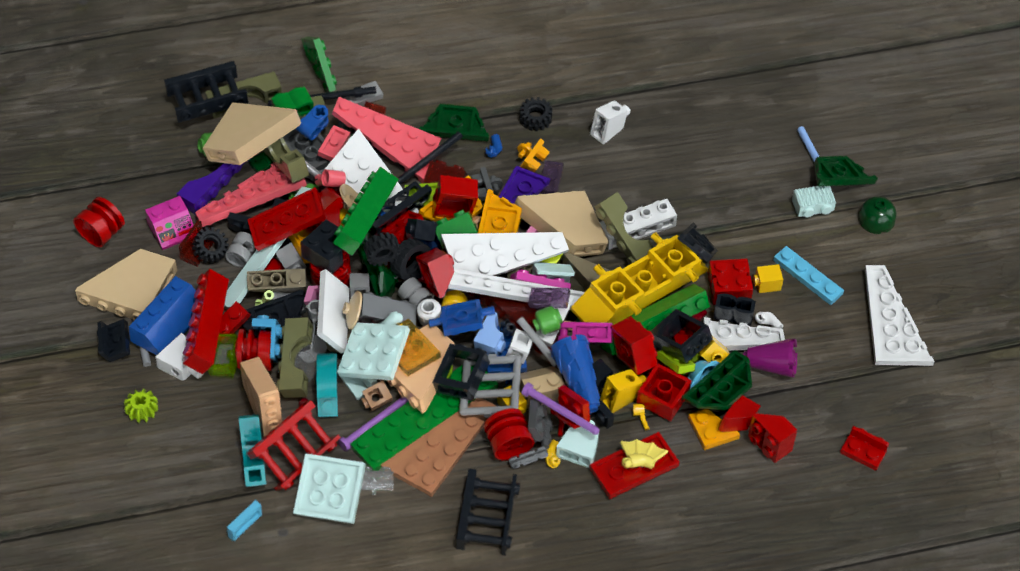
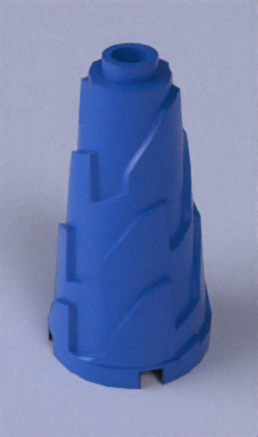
[550,335,600,413]

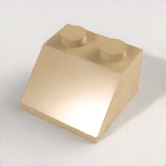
[520,366,565,409]

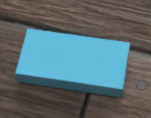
[227,500,262,541]

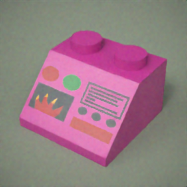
[145,196,197,250]

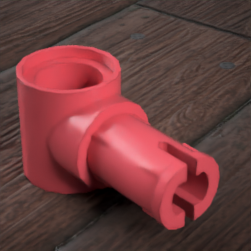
[315,169,346,188]

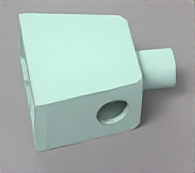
[556,420,599,468]

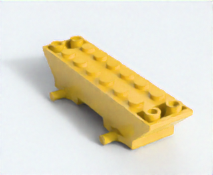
[570,232,709,325]

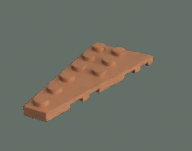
[381,398,496,497]

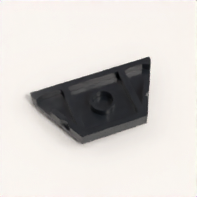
[677,222,718,262]
[241,289,305,338]

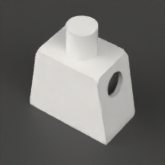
[590,101,630,144]
[155,333,203,380]

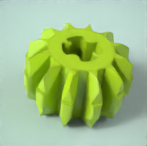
[124,388,158,423]

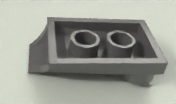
[283,128,331,183]

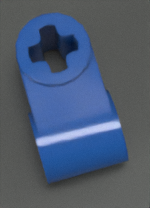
[296,105,329,141]

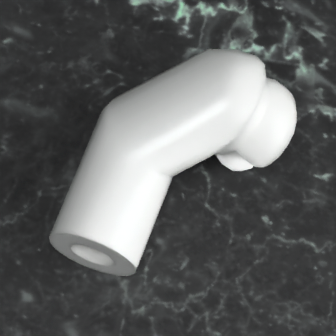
[755,312,784,329]

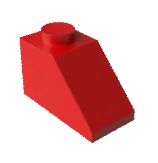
[718,395,761,432]

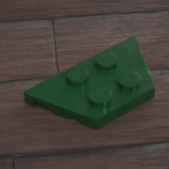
[419,104,489,142]
[814,156,878,186]

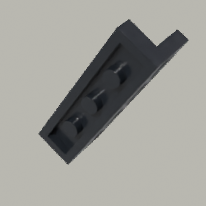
[368,181,432,238]

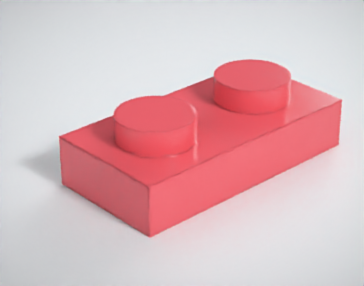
[317,125,350,161]

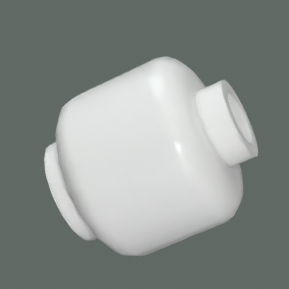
[417,299,442,326]

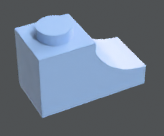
[474,312,506,356]

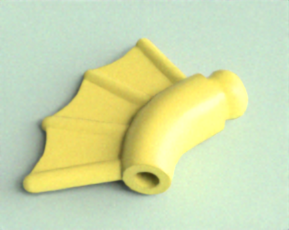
[620,439,668,469]

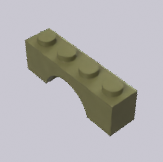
[205,71,282,119]
[263,137,309,183]
[594,192,654,265]
[277,317,313,398]

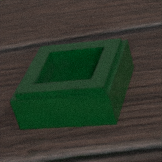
[248,152,273,173]

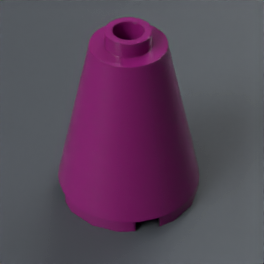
[744,338,798,378]

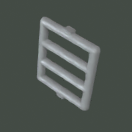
[459,354,522,418]

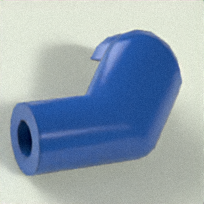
[485,134,503,158]

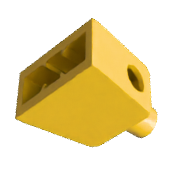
[600,369,646,413]

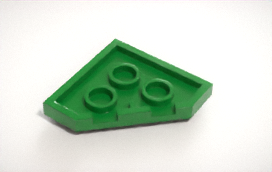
[301,36,337,92]

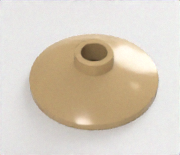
[339,184,358,210]
[342,291,362,329]

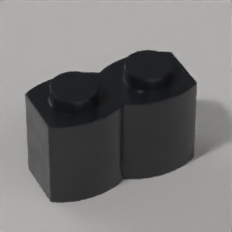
[713,294,756,326]

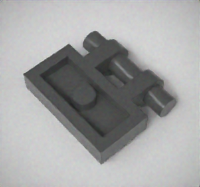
[528,399,553,449]

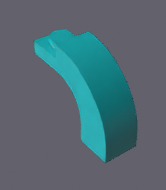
[317,353,338,417]
[239,414,266,487]

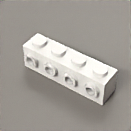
[600,199,677,250]

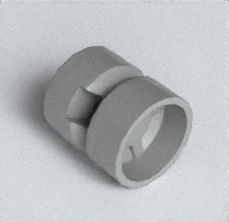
[225,232,256,268]
[398,277,434,313]

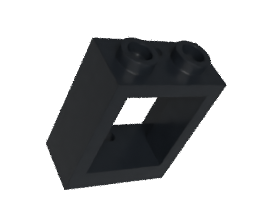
[651,309,713,363]
[432,344,490,401]

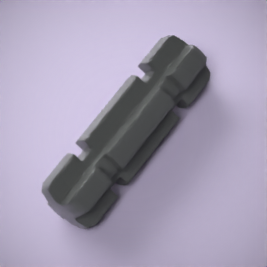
[509,446,548,469]

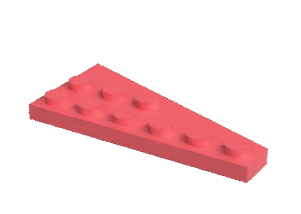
[332,97,441,184]
[195,163,307,227]

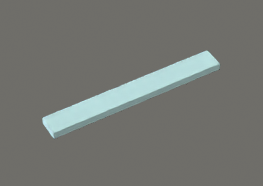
[224,187,311,310]

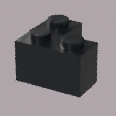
[300,219,343,274]

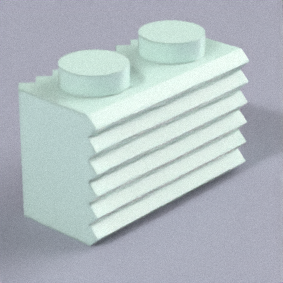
[792,186,836,217]

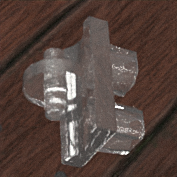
[361,466,394,495]

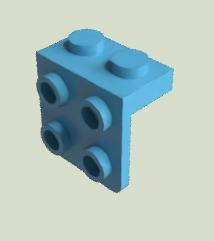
[252,315,282,363]

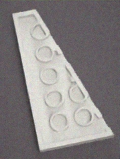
[324,129,426,221]
[441,232,569,276]
[865,265,935,366]

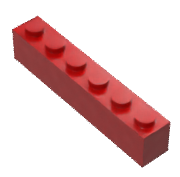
[183,269,229,374]

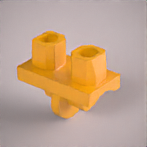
[517,138,549,173]

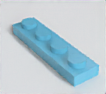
[773,246,844,305]

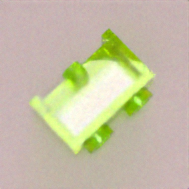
[208,334,238,378]

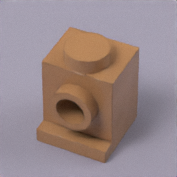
[361,380,393,411]

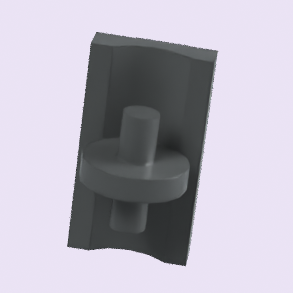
[471,167,503,201]

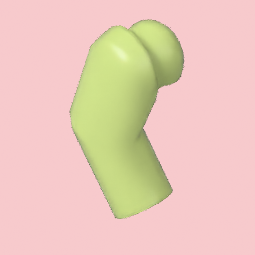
[255,290,274,306]

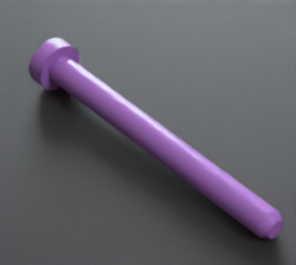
[521,382,600,435]
[338,397,409,451]

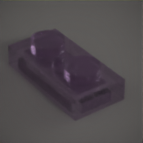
[539,161,564,194]
[528,288,571,308]

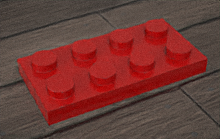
[247,187,326,251]
[589,432,680,499]

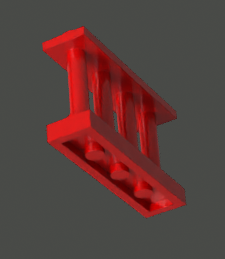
[246,400,341,491]

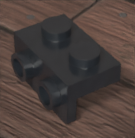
[97,319,130,362]

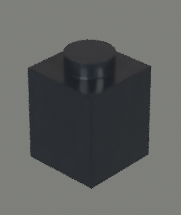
[405,218,437,242]

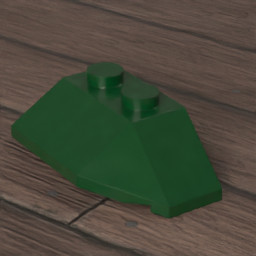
[357,240,398,297]
[682,350,752,410]

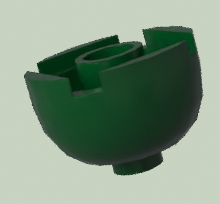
[858,196,897,234]

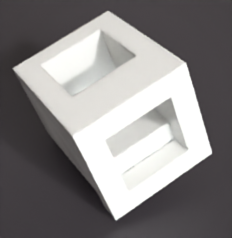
[506,329,533,364]

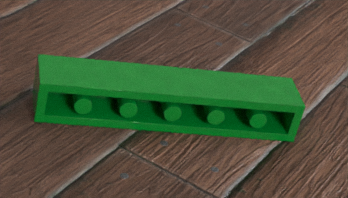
[333,167,399,256]
[600,284,710,356]

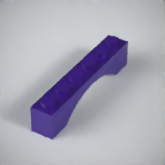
[177,158,251,215]

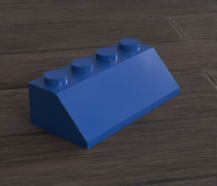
[129,276,196,355]

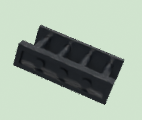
[164,61,248,123]
[457,468,520,556]

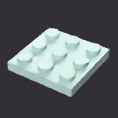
[337,322,410,381]
[293,454,366,524]

